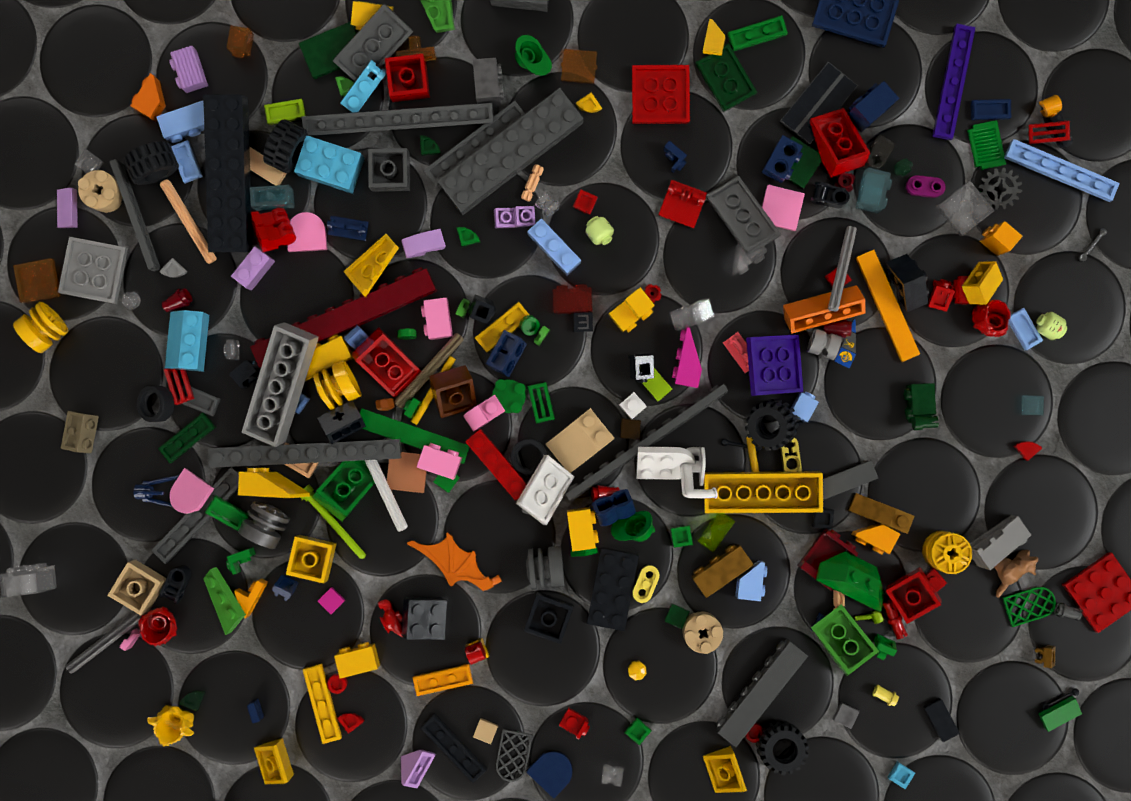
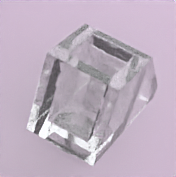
[732,244,768,276]

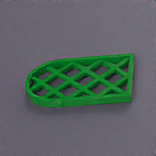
[1002,587,1056,627]

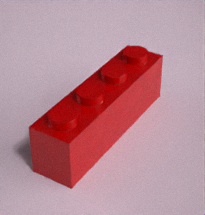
[465,429,528,501]

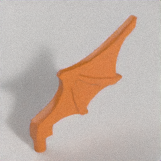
[407,532,502,591]

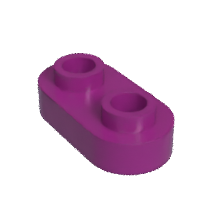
[906,175,946,198]

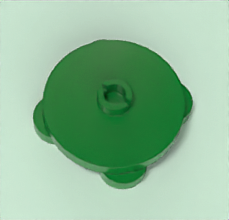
[492,379,526,413]

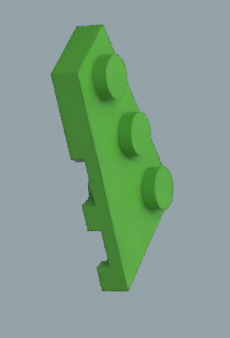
[421,0,455,33]
[203,567,246,635]

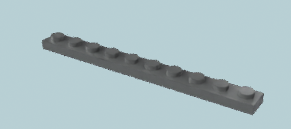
[302,103,494,136]
[565,384,728,502]
[208,439,401,468]

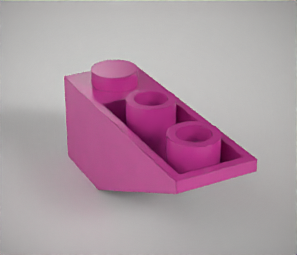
[672,325,702,388]

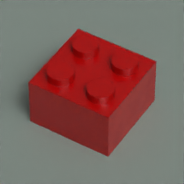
[385,54,430,102]
[885,567,942,624]

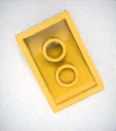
[238,467,310,498]

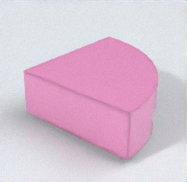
[120,628,140,651]

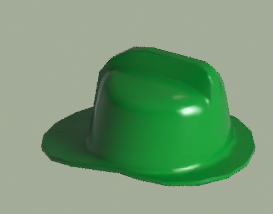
[515,35,552,76]
[611,510,655,542]

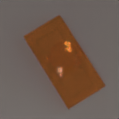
[396,36,437,61]

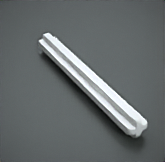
[365,460,408,532]

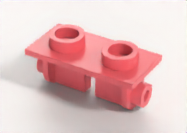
[723,332,749,373]

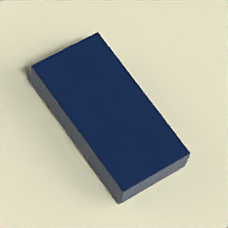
[971,99,1011,120]

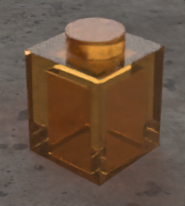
[227,25,254,58]

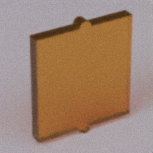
[561,49,598,84]

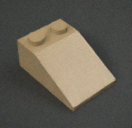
[546,408,615,473]

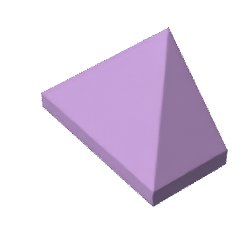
[401,750,436,788]

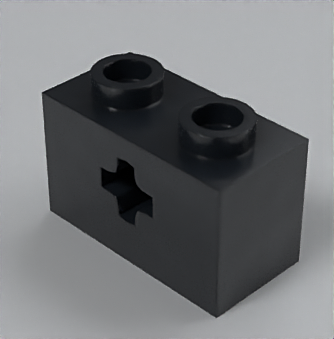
[317,400,366,444]

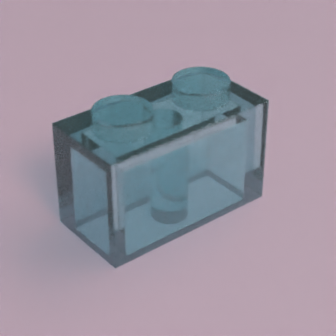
[856,168,892,213]
[250,185,295,211]

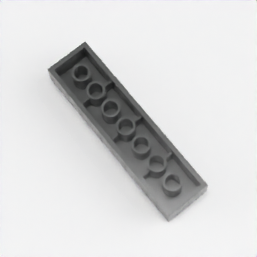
[438,88,583,215]

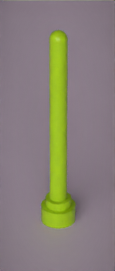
[300,485,366,559]

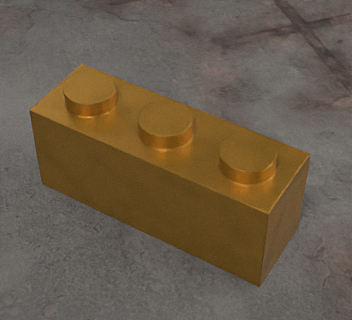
[691,544,754,598]

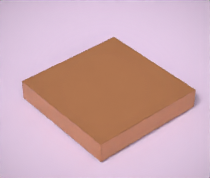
[387,452,427,493]

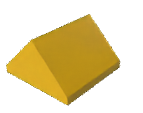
[254,738,294,784]
[703,746,747,793]

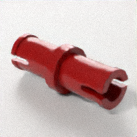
[883,599,908,639]

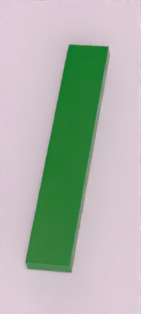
[360,408,470,464]

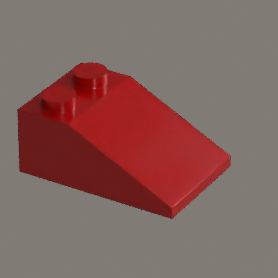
[810,108,871,177]
[351,328,421,398]

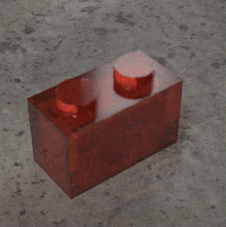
[553,284,592,314]

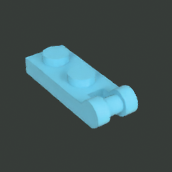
[340,60,387,113]

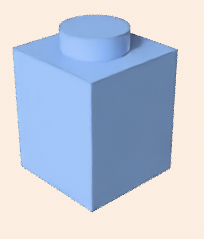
[790,391,819,422]

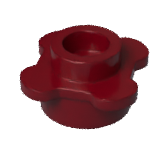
[834,173,855,192]

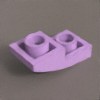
[494,206,535,228]
[401,229,446,258]

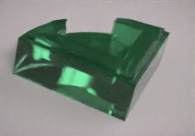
[179,691,205,711]

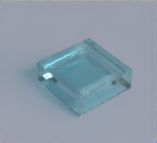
[1022,396,1044,415]

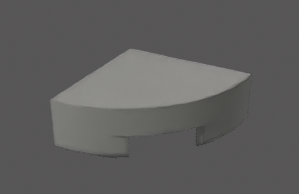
[159,258,188,278]

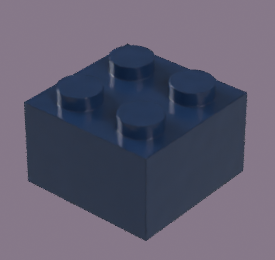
[848,81,899,133]

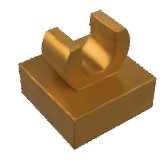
[1035,645,1056,668]

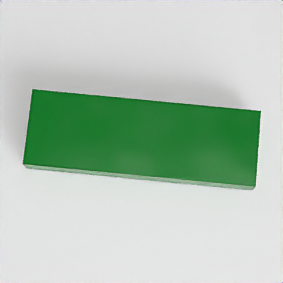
[727,15,788,52]

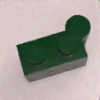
[904,383,939,431]

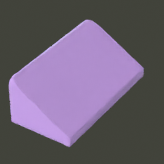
[57,188,78,228]

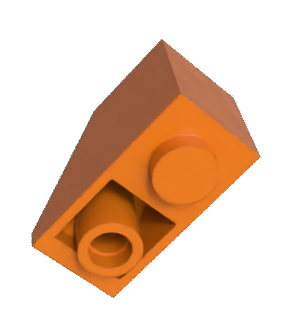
[130,73,166,122]

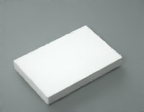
[516,455,574,525]

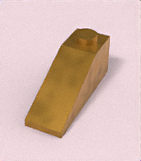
[848,493,915,534]

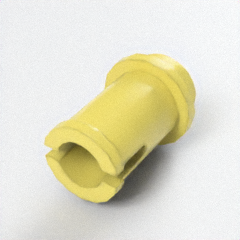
[872,685,899,706]

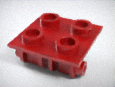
[659,180,707,228]

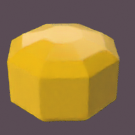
[628,661,647,680]

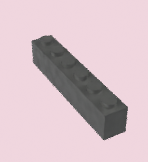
[715,639,808,747]

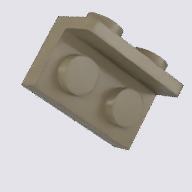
[61,411,99,453]

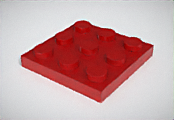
[632,65,690,124]
[1062,552,1131,633]

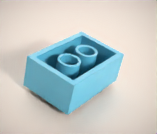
[294,136,365,194]

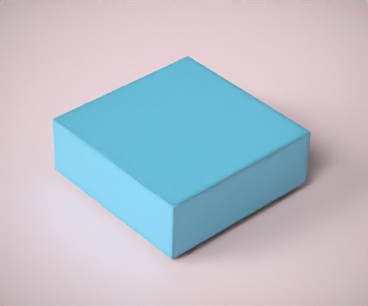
[887,761,915,789]

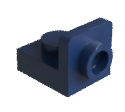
[663,141,687,173]

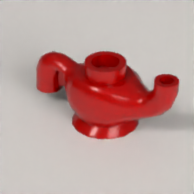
[377,599,403,637]

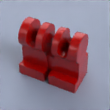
[251,208,296,253]

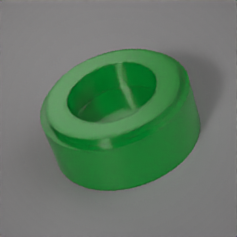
[520,315,540,335]
[397,328,417,340]

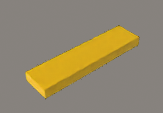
[303,664,342,744]

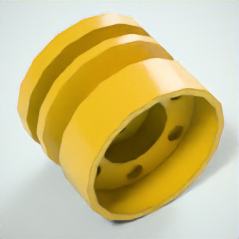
[13,302,68,353]
[313,360,362,410]
[922,531,972,574]

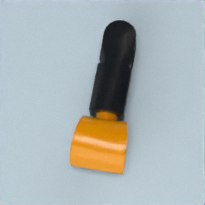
[1039,95,1073,148]

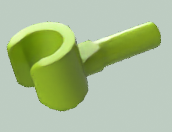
[855,611,884,624]

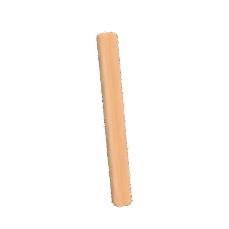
[160,179,217,264]

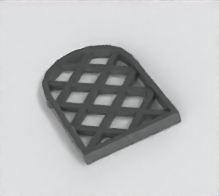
[496,729,533,782]

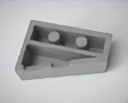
[970,515,1031,570]

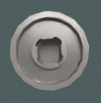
[807,328,842,360]

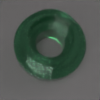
[894,159,913,176]

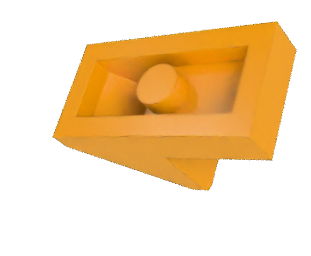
[234,578,268,618]

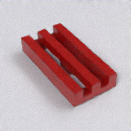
[1029,121,1070,144]
[164,369,195,405]

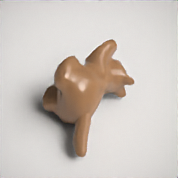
[994,550,1038,598]

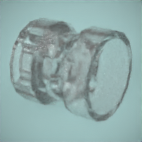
[534,191,561,218]
[601,764,624,787]

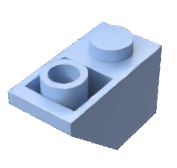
[735,560,767,601]

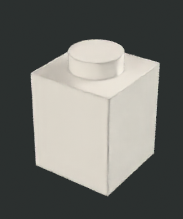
[619,392,647,419]

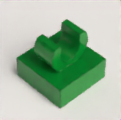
[874,634,897,660]

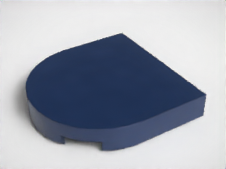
[526,751,572,799]

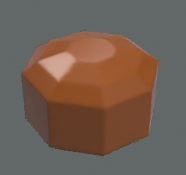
[376,398,395,411]

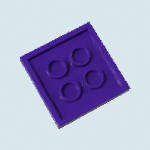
[746,335,804,396]

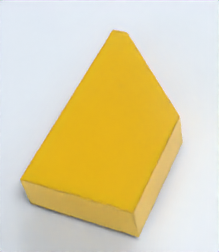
[703,19,725,56]

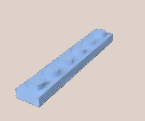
[1004,139,1120,202]

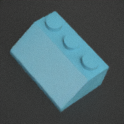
[165,310,209,372]

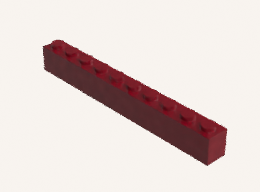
[250,267,437,368]

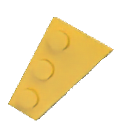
[343,234,399,297]

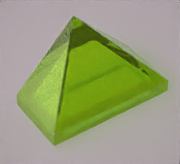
[698,513,736,552]

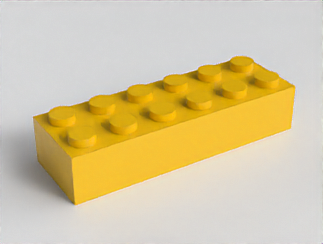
[704,471,823,513]

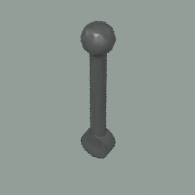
[1078,228,1107,262]

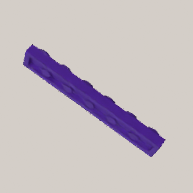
[932,24,976,140]

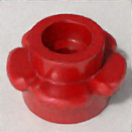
[644,284,661,303]

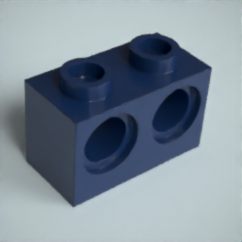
[761,135,803,183]
[486,330,527,377]

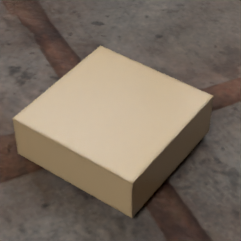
[473,718,498,744]

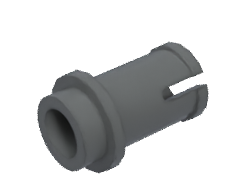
[1054,602,1082,621]

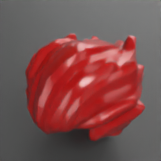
[972,300,1011,337]
[138,606,177,646]

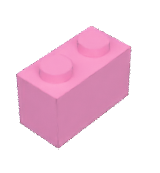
[421,298,453,340]
[417,443,462,480]

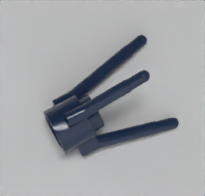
[134,475,179,507]

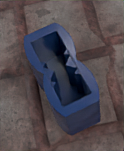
[592,489,636,526]

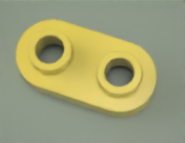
[632,565,660,603]

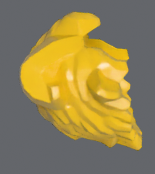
[147,705,194,746]

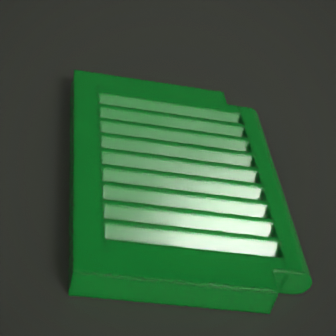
[967,120,1006,170]

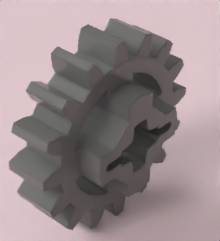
[979,167,1022,210]

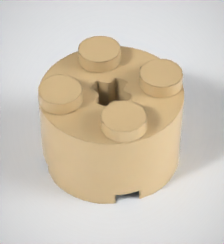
[78,170,123,213]
[682,611,723,654]

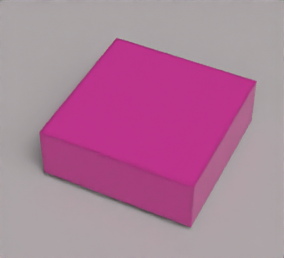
[318,587,345,614]

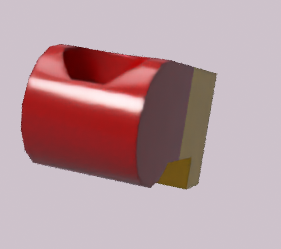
[465,638,489,665]

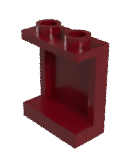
[797,529,859,591]

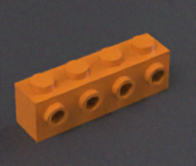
[783,285,866,334]

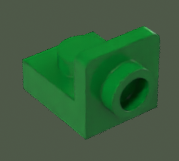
[226,548,256,575]

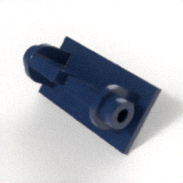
[327,216,369,241]

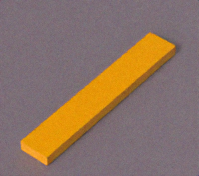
[855,250,920,362]

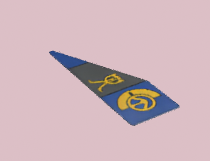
[835,319,856,368]

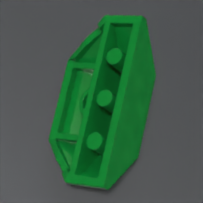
[816,551,885,612]

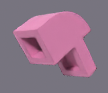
[463,395,505,432]

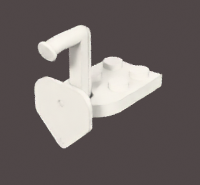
[636,447,718,499]

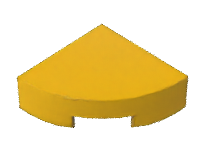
[576,92,602,113]

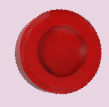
[327,673,348,694]
[745,723,763,743]

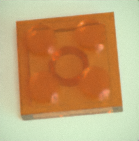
[13,258,61,304]

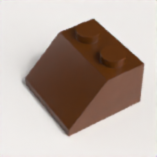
[429,365,477,418]

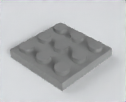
[58,237,128,304]

